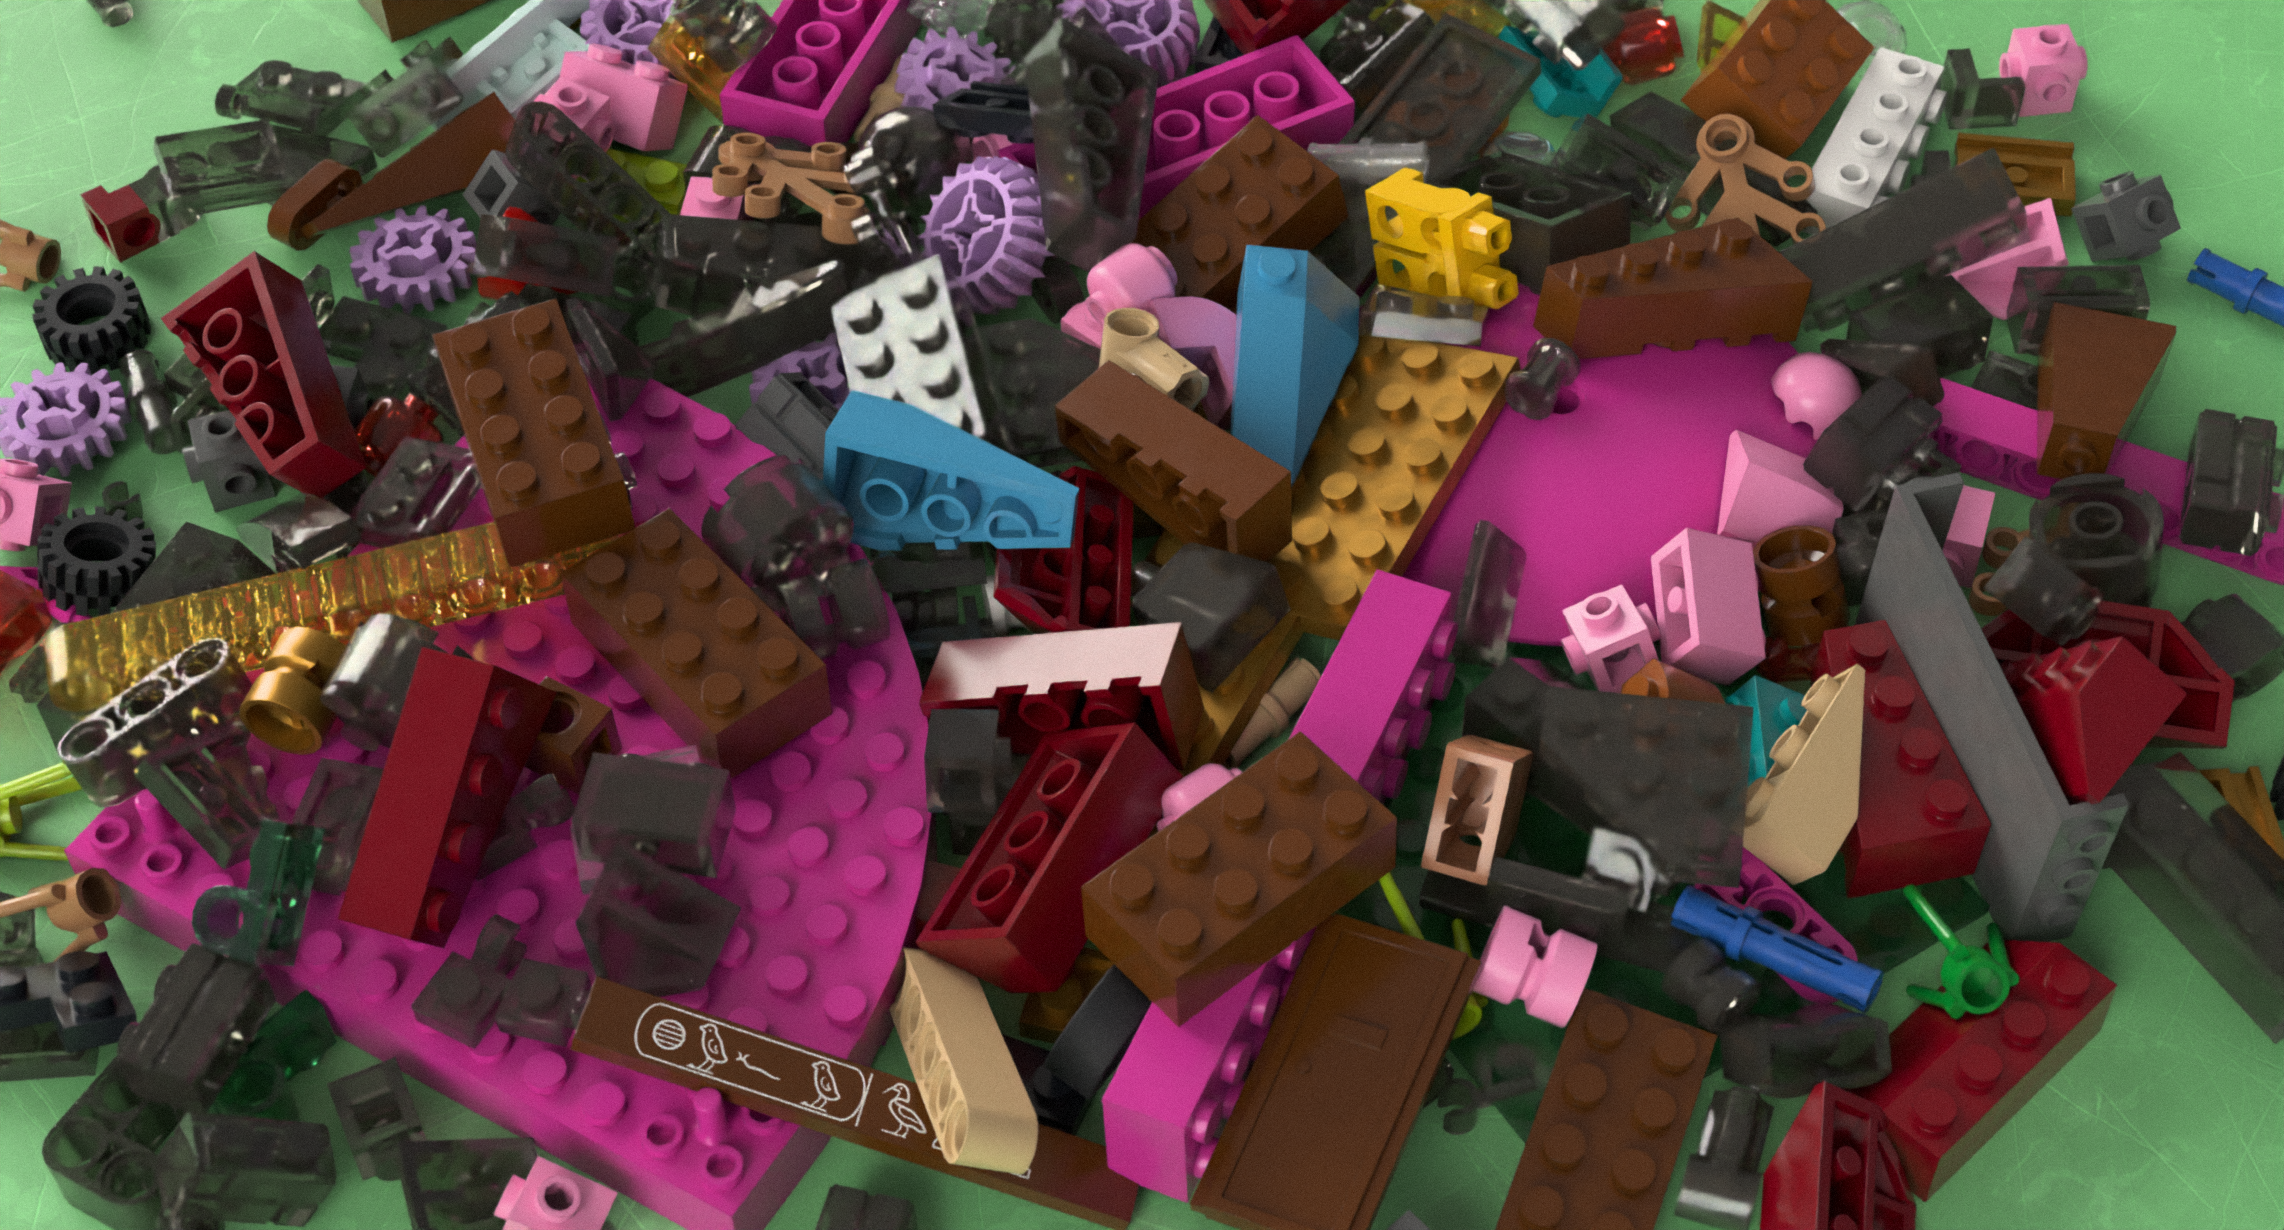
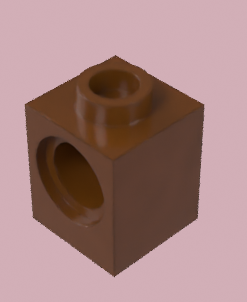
[524,676,622,796]

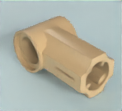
[1099,308,1209,411]

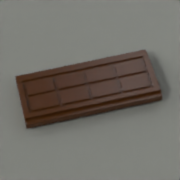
[1189,913,1482,1230]

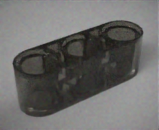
[57,638,253,807]

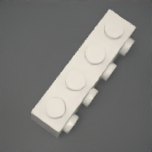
[1798,47,1948,250]

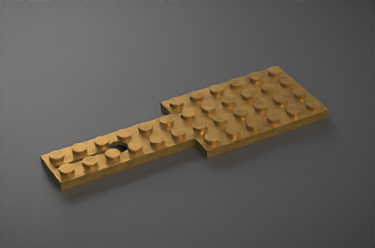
[1134,328,1522,840]

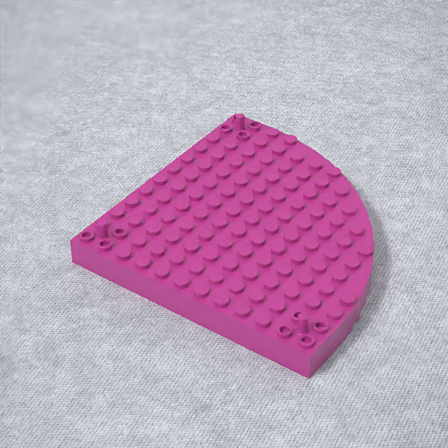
[64,344,937,1230]

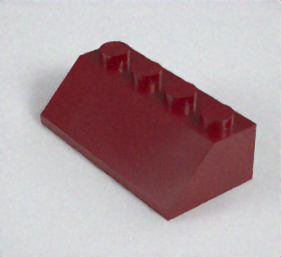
[2000,636,2187,806]
[915,722,1183,993]
[1835,940,2117,1203]

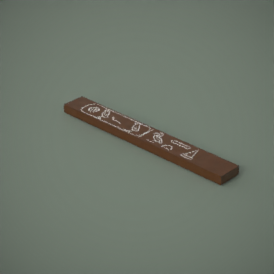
[570,976,1139,1230]

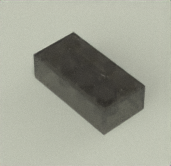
[830,254,1010,454]

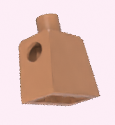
[1421,735,1533,886]

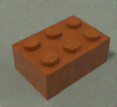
[1681,0,1875,177]

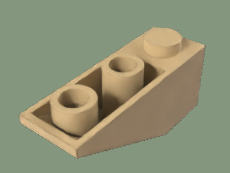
[1729,664,1865,885]

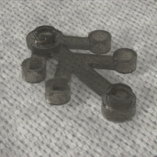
[844,144,971,365]

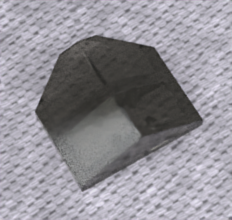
[575,840,741,997]
[393,1138,538,1230]

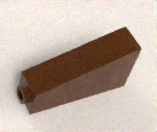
[2037,302,2176,487]

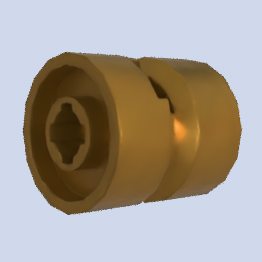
[240,627,360,755]

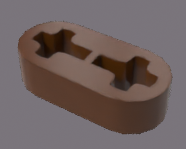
[267,159,362,251]

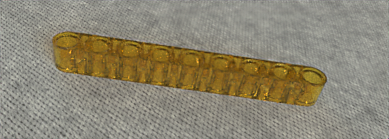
[43,522,627,712]

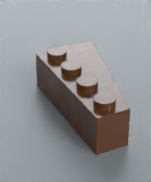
[1533,217,1813,360]
[1055,360,1292,589]

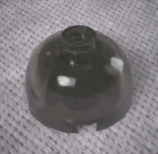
[856,105,974,224]

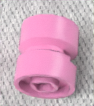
[1473,906,1597,1029]

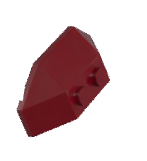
[993,465,1133,634]
[1981,591,2235,749]
[1760,1081,1916,1230]

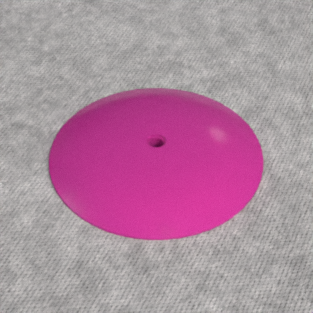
[1359,251,1837,646]

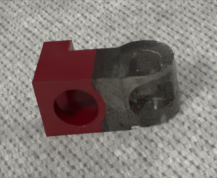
[80,162,204,263]

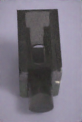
[1131,542,1291,693]

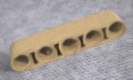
[889,947,1038,1174]

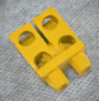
[1365,167,1519,318]

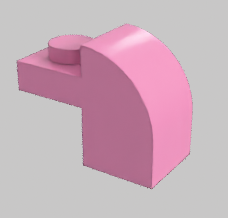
[1149,297,1236,430]

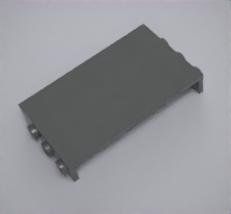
[1855,472,2129,942]

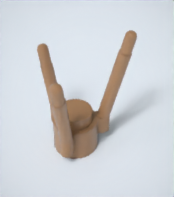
[0,219,61,292]
[0,868,121,962]

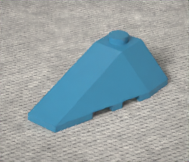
[1230,244,1360,489]
[820,390,1079,551]

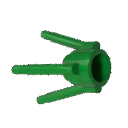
[1903,884,2019,1019]

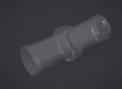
[1308,137,1429,185]

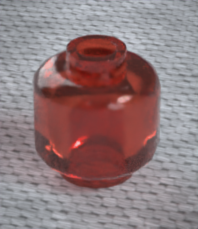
[1599,5,1685,86]
[354,393,444,487]

